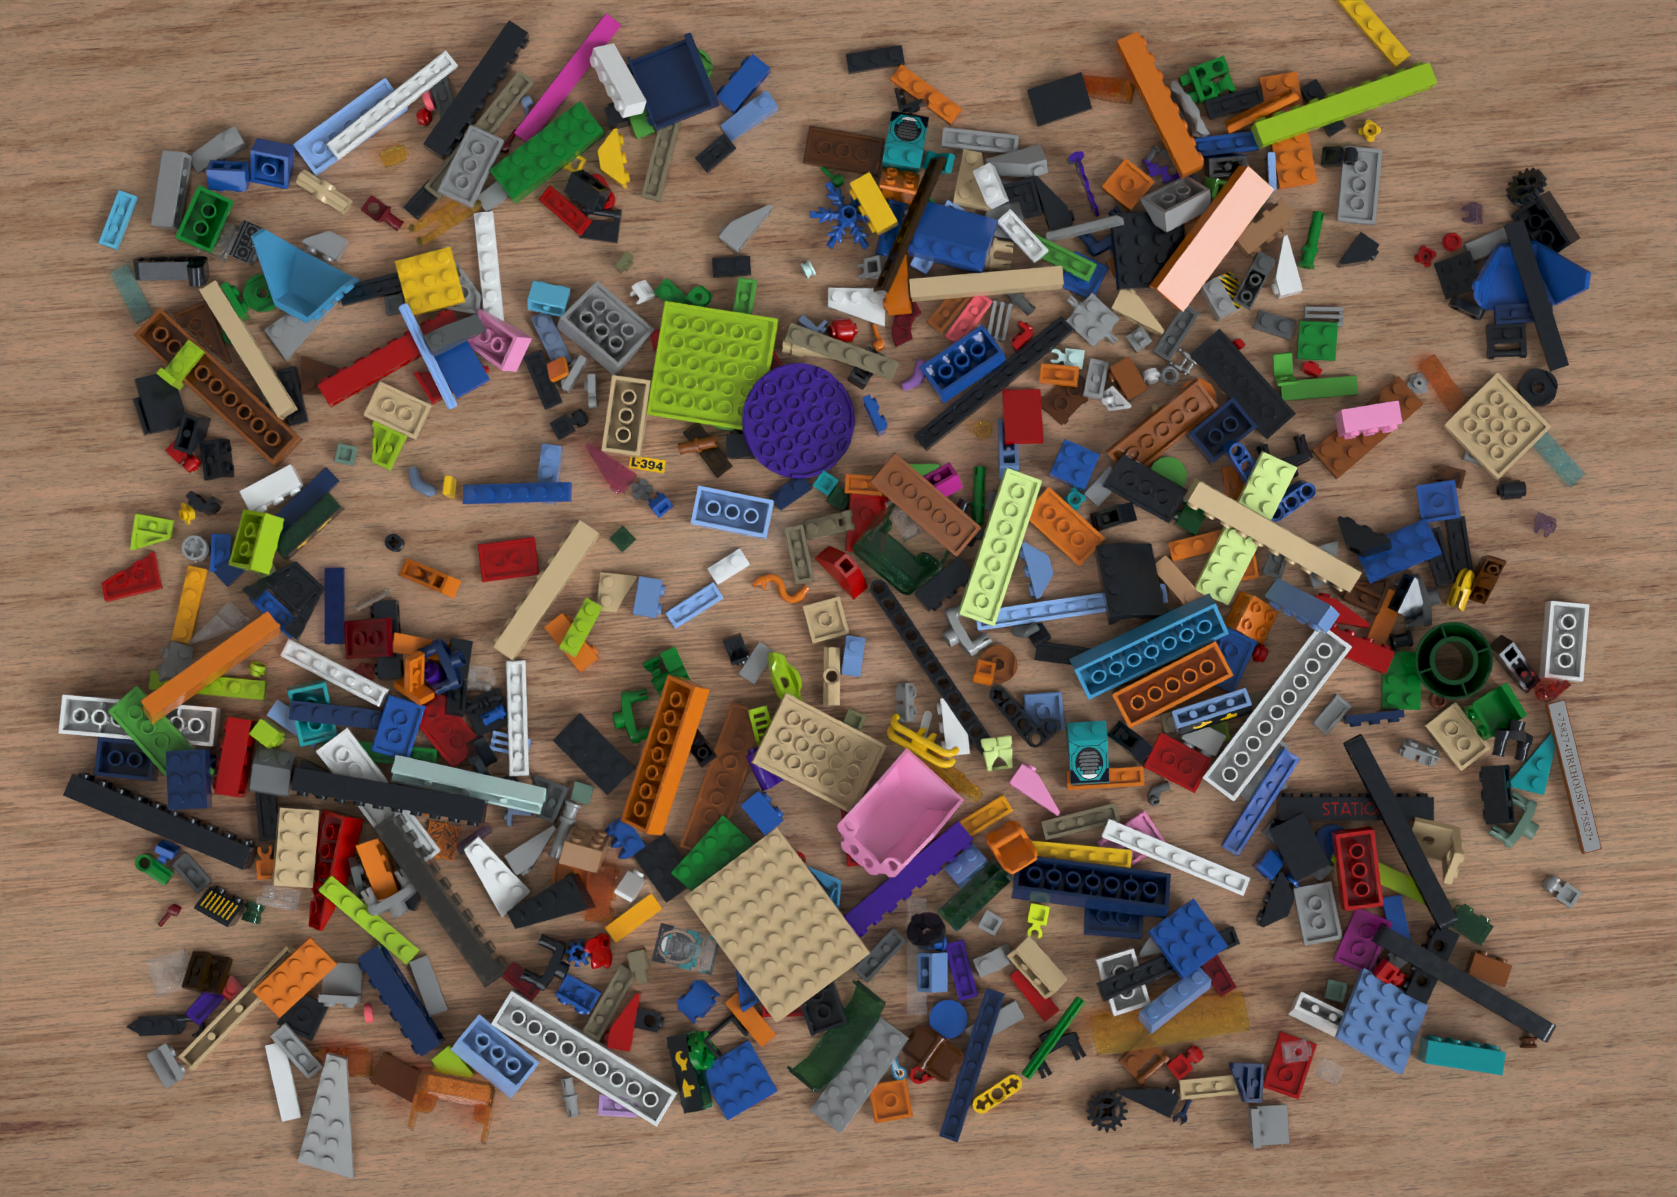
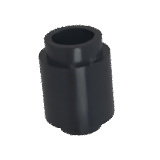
[1496,480,1527,500]

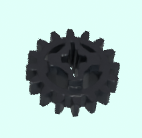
[1506,168,1547,207]
[1085,1089,1128,1133]

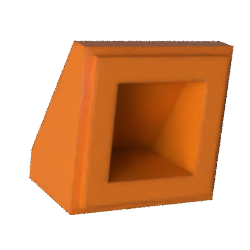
[973,659,996,686]

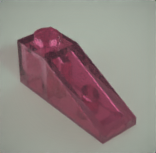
[586,443,637,495]

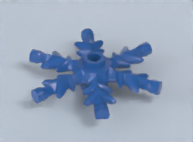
[809,182,870,250]

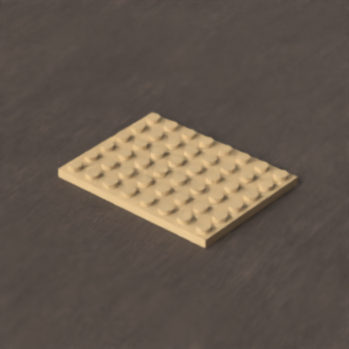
[684,827,871,1023]

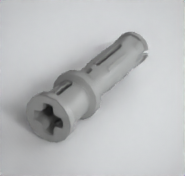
[548,800,582,859]

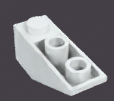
[937,698,970,755]

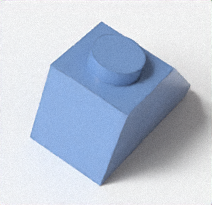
[841,636,866,677]

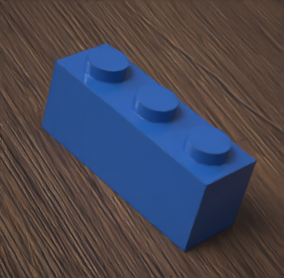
[716,54,771,115]

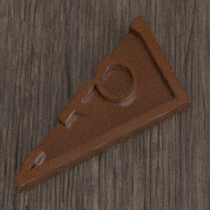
[173,301,232,364]

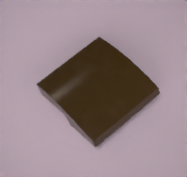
[181,951,233,996]

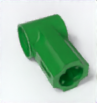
[135,853,175,886]

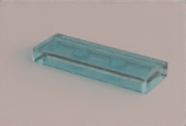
[111,264,153,324]
[1532,432,1585,487]

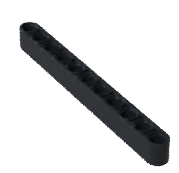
[870,579,991,756]
[1343,734,1458,931]
[1371,924,1556,1043]

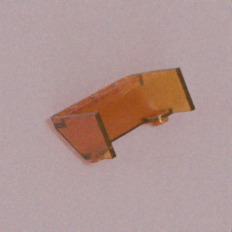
[407,1070,496,1145]

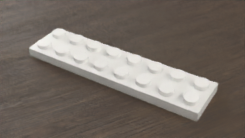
[316,728,441,874]

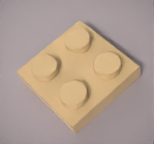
[803,596,850,644]

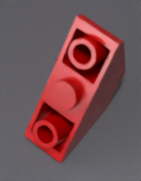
[815,546,868,600]

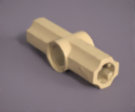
[295,169,353,215]
[823,647,841,706]

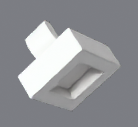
[630,280,656,304]

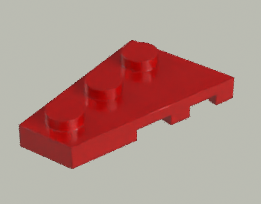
[101,551,163,602]

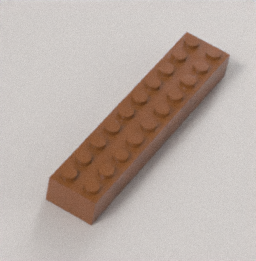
[134,307,303,467]

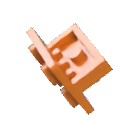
[879,167,920,204]

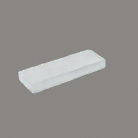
[997,209,1049,264]

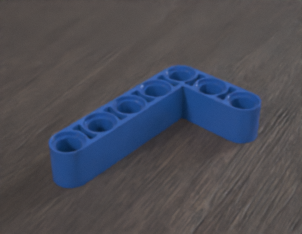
[1223,440,1316,522]

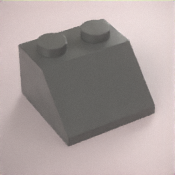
[250,747,298,797]

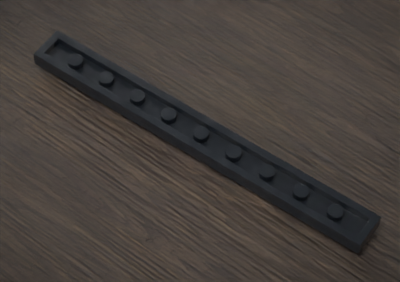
[914,316,1074,452]

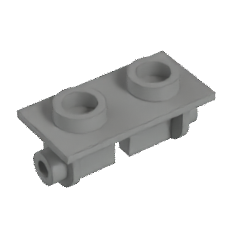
[896,683,917,722]
[1398,738,1440,767]

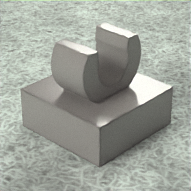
[1125,326,1152,353]

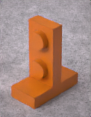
[394,651,435,706]

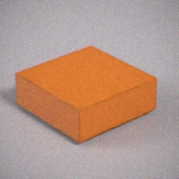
[547,356,569,383]

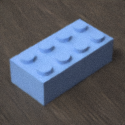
[691,485,774,540]
[451,1014,539,1099]

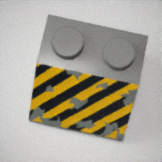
[1199,271,1244,322]

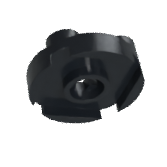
[1518,369,1558,407]
[907,912,946,950]

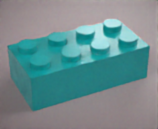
[1417,1034,1506,1075]

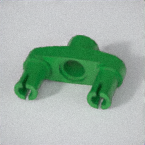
[612,688,651,744]

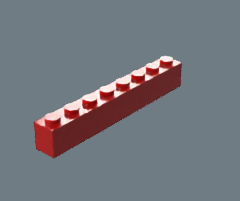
[317,309,458,408]

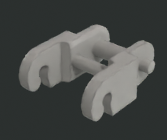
[1168,348,1197,375]

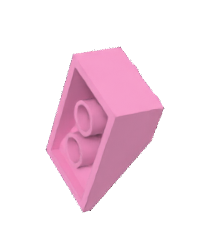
[467,309,532,372]
[1007,763,1060,816]

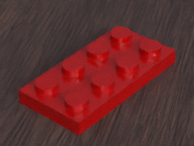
[419,686,477,768]

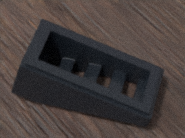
[847,346,884,390]

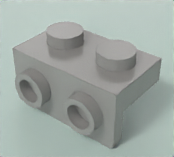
[158,641,194,683]
[147,1043,185,1088]

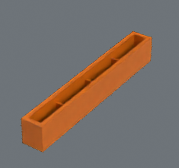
[1116,31,1204,179]

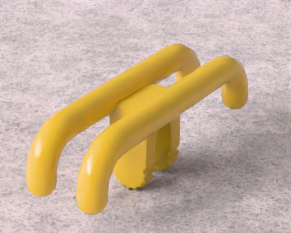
[887,713,959,768]

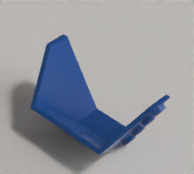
[1472,241,1591,311]

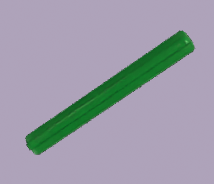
[1022,996,1085,1079]

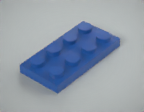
[1357,519,1442,584]

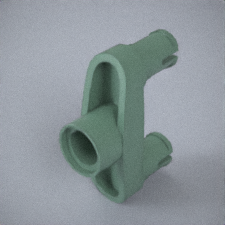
[1488,791,1540,849]

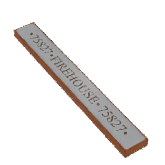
[1545,699,1602,854]

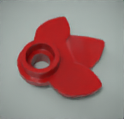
[583,933,612,969]

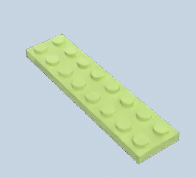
[1194,451,1297,605]
[958,468,1042,626]

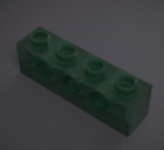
[937,858,1013,932]

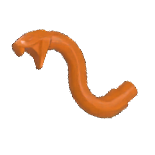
[752,573,810,604]

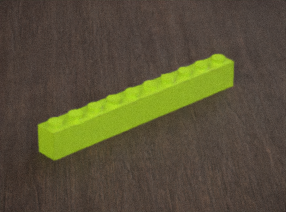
[1251,62,1438,149]

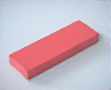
[944,296,993,344]

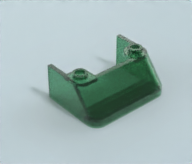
[853,503,950,595]

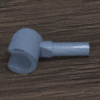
[521,95,533,117]

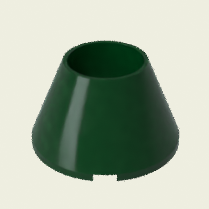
[1415,622,1493,700]

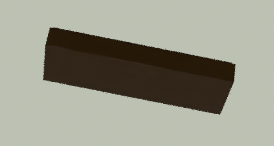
[683,423,733,478]

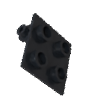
[1434,251,1478,300]
[466,687,508,737]

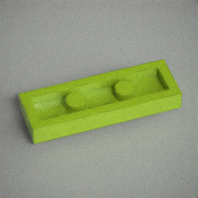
[559,598,603,657]

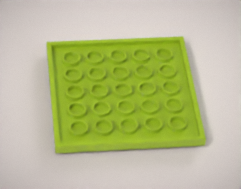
[646,301,779,430]

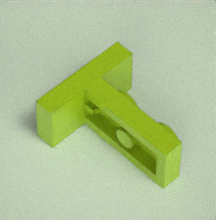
[156,340,205,390]

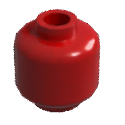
[828,318,858,343]

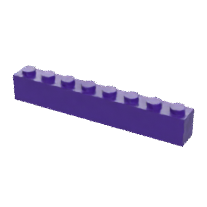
[844,821,973,938]

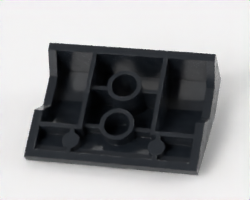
[1095,543,1166,625]

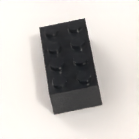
[553,713,636,795]

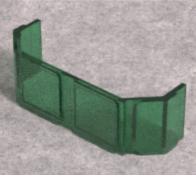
[787,980,886,1093]

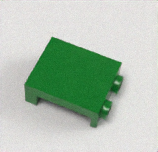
[1464,682,1527,741]

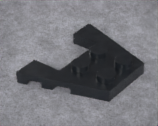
[242,561,325,641]

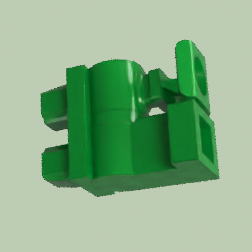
[1179,55,1236,105]
[642,647,691,697]

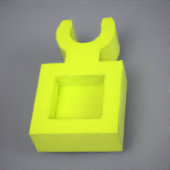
[1027,903,1050,939]

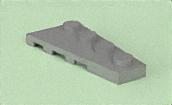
[265,301,339,361]

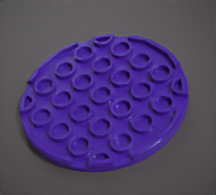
[742,363,855,478]

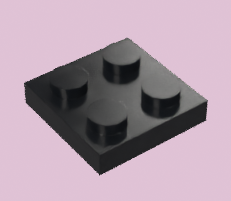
[277,994,329,1041]

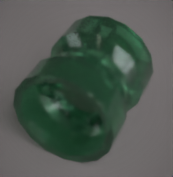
[242,901,266,924]

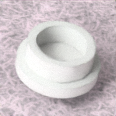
[1142,368,1161,384]

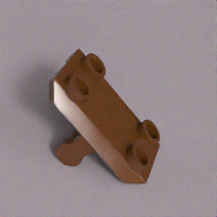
[902,1024,965,1082]

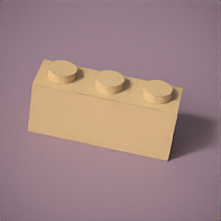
[1007,936,1068,999]

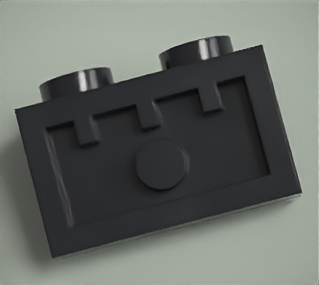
[200,439,234,481]

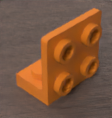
[1224,591,1279,644]

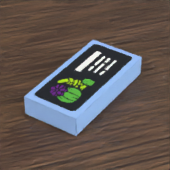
[1265,152,1276,194]

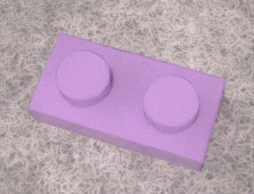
[598,1095,638,1118]

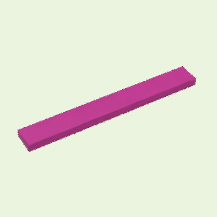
[514,13,621,143]

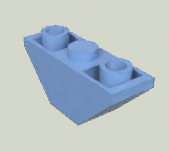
[1019,542,1053,600]

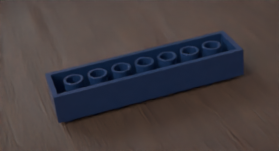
[1011,856,1171,918]

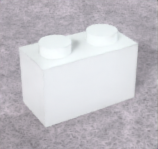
[973,163,1009,209]

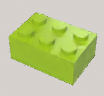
[228,509,284,575]

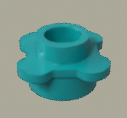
[1063,488,1086,511]

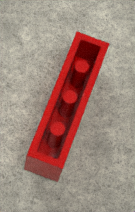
[1329,624,1395,675]

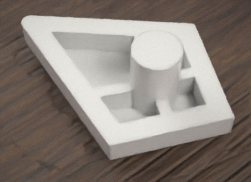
[1101,386,1131,411]

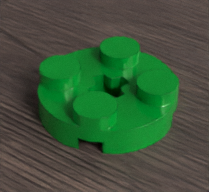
[243,274,277,313]
[688,1031,718,1071]

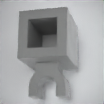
[857,255,887,280]

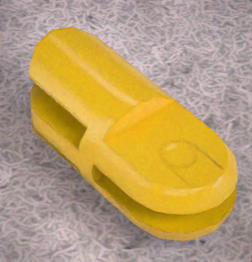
[1446,568,1475,611]

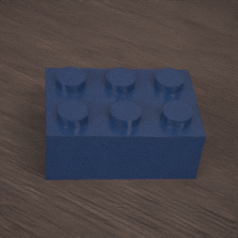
[1186,397,1258,465]
[94,737,159,781]
[166,749,212,810]

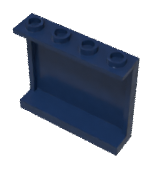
[626,32,719,131]

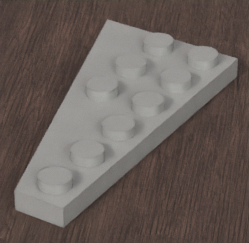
[298,1052,355,1179]

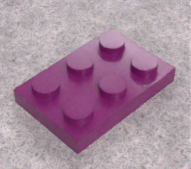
[1333,909,1393,972]

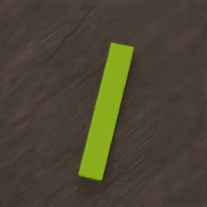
[1330,851,1425,905]

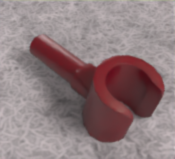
[500,129,516,153]
[158,904,182,927]

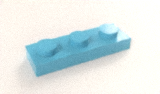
[98,190,138,251]

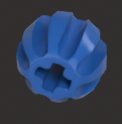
[565,938,591,967]

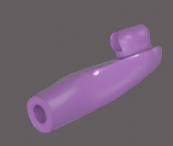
[901,359,927,391]

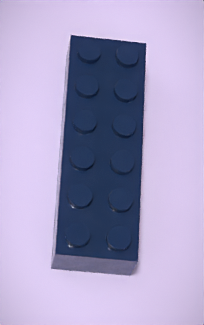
[357,944,446,1057]

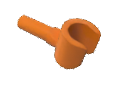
[871,324,885,352]

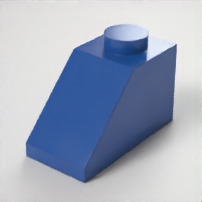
[1252,849,1284,880]

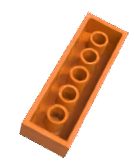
[1111,641,1234,728]

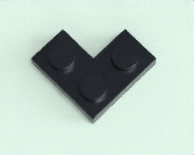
[1000,177,1043,220]

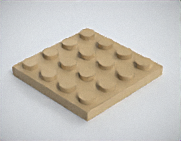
[1443,372,1551,480]

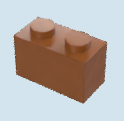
[1107,356,1148,402]
[1465,950,1512,987]

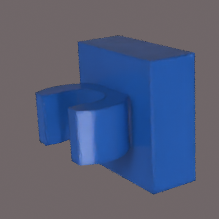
[648,491,674,518]
[154,839,181,864]

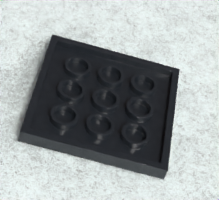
[1109,212,1185,290]

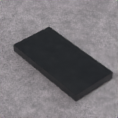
[1103,453,1188,523]

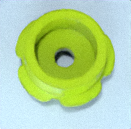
[247,661,266,677]

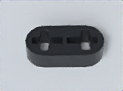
[1448,296,1485,321]

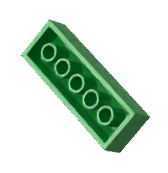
[490,101,605,205]

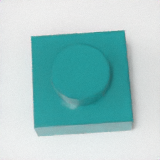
[813,470,839,497]

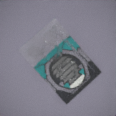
[651,923,719,975]

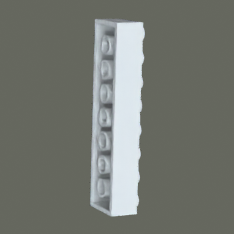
[59,695,221,747]

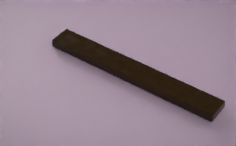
[873,156,947,295]

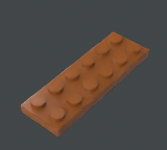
[1312,376,1424,479]
[1106,378,1219,466]
[869,452,981,557]

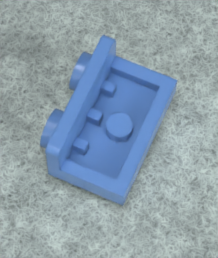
[944,844,992,890]

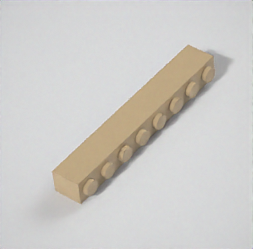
[493,520,600,661]

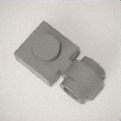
[1543,874,1582,909]

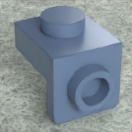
[798,314,828,334]
[504,808,533,826]

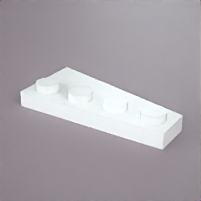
[464,836,531,917]

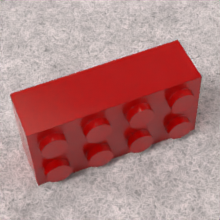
[213,717,258,797]
[1331,826,1384,911]

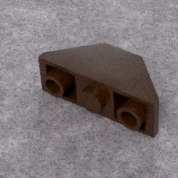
[1469,555,1506,604]

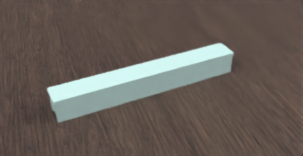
[391,755,546,814]

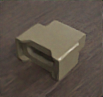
[626,948,650,985]

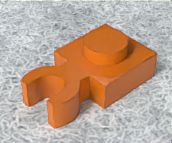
[256,845,274,880]

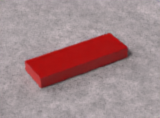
[538,185,592,236]
[1009,969,1060,1022]

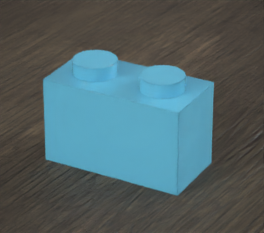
[528,281,570,317]

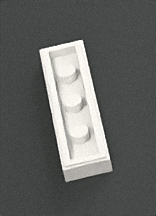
[265,1043,302,1122]

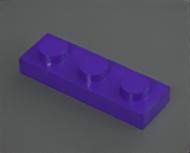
[946,939,978,1001]

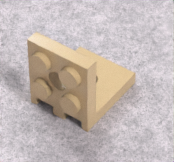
[1411,817,1465,885]

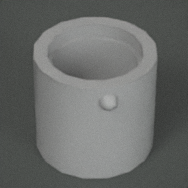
[182,535,211,563]

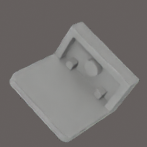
[318,962,363,1008]

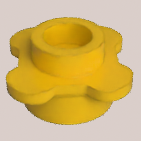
[1358,120,1381,142]
[179,503,195,525]

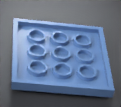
[1335,968,1428,1075]

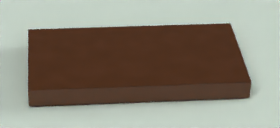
[803,126,884,177]

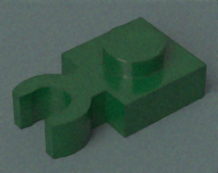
[826,485,850,512]

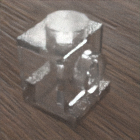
[467,666,496,691]
[1281,1040,1312,1063]

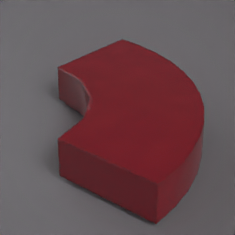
[892,299,921,348]

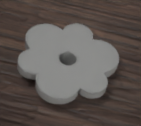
[1407,373,1429,394]

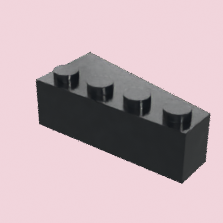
[507,873,596,929]

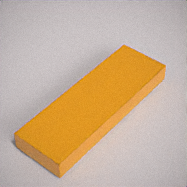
[959,794,1013,837]
[605,893,663,943]

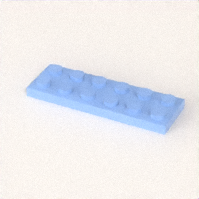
[293,78,408,176]

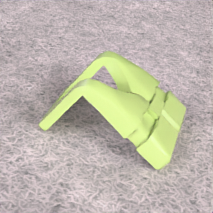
[981,735,1013,771]

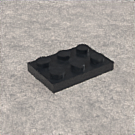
[633,833,687,903]

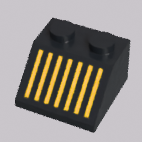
[194,885,247,927]

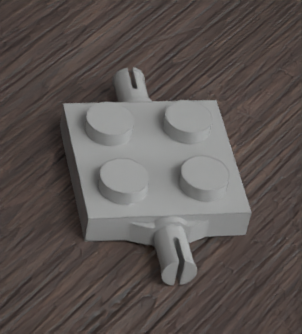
[1066,293,1119,347]

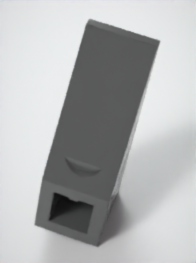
[1233,251,1276,310]

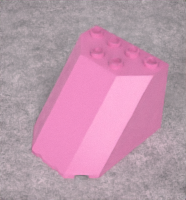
[837,748,964,877]

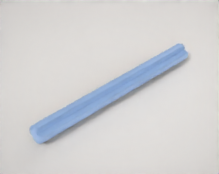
[399,303,457,409]

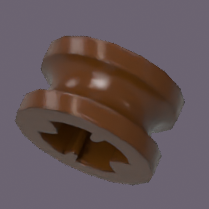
[1519,1037,1537,1048]

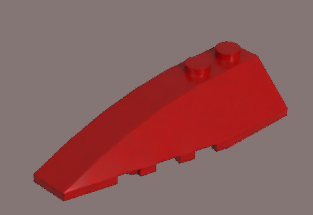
[309,809,363,931]

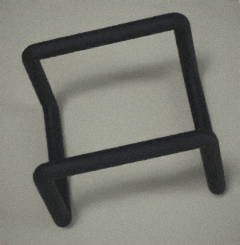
[704,1014,748,1059]

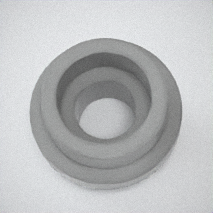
[1160,366,1179,385]

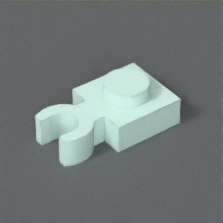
[1050,348,1085,370]

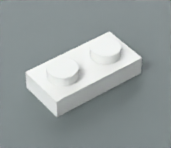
[708,549,750,585]

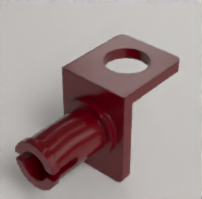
[361,195,404,231]

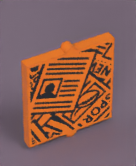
[427,821,461,861]

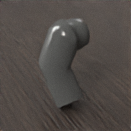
[1011,622,1040,638]
[1147,781,1170,806]

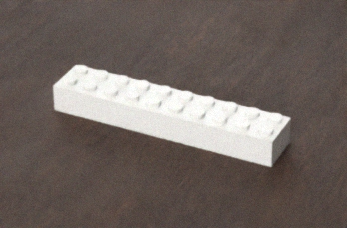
[1203,630,1352,802]
[491,990,678,1127]

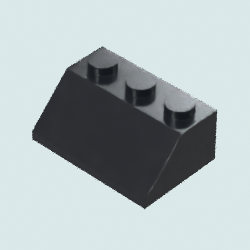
[1511,191,1580,253]

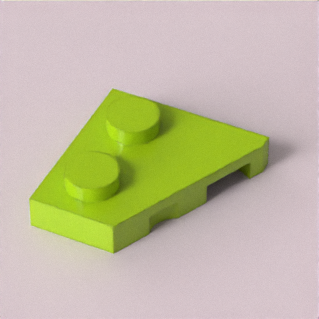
[372,421,407,471]
[130,513,175,550]

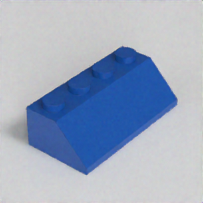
[920,324,1006,404]

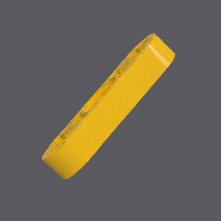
[972,1074,1022,1114]

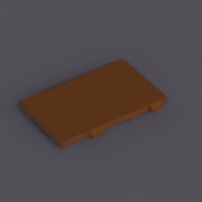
[1041,375,1088,426]
[369,1052,428,1103]

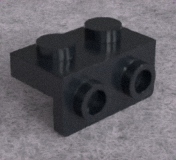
[186,491,223,516]
[466,735,497,776]

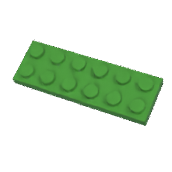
[108,685,216,777]

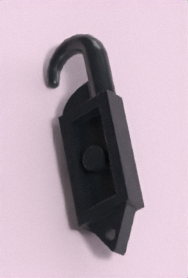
[127,1014,205,1037]

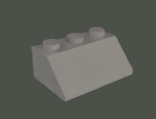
[1141,176,1211,232]

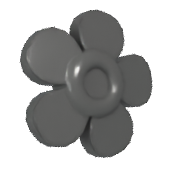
[631,479,653,501]

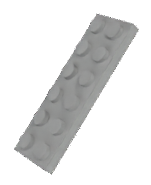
[810,1015,910,1134]

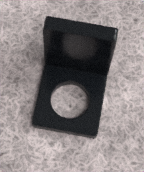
[894,88,929,113]

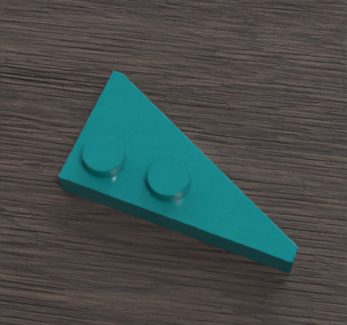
[1511,732,1555,795]

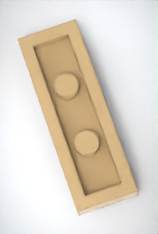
[1179,1074,1239,1100]

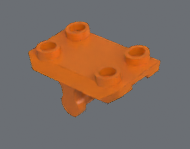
[986,820,1037,875]

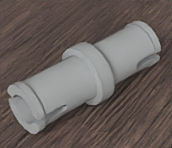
[560,1076,580,1118]

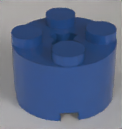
[676,979,721,1024]

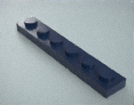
[288,700,383,729]

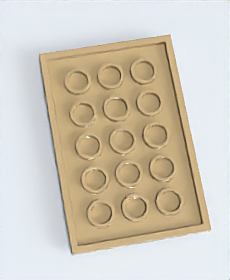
[751,693,887,812]

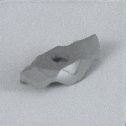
[1169,80,1210,138]

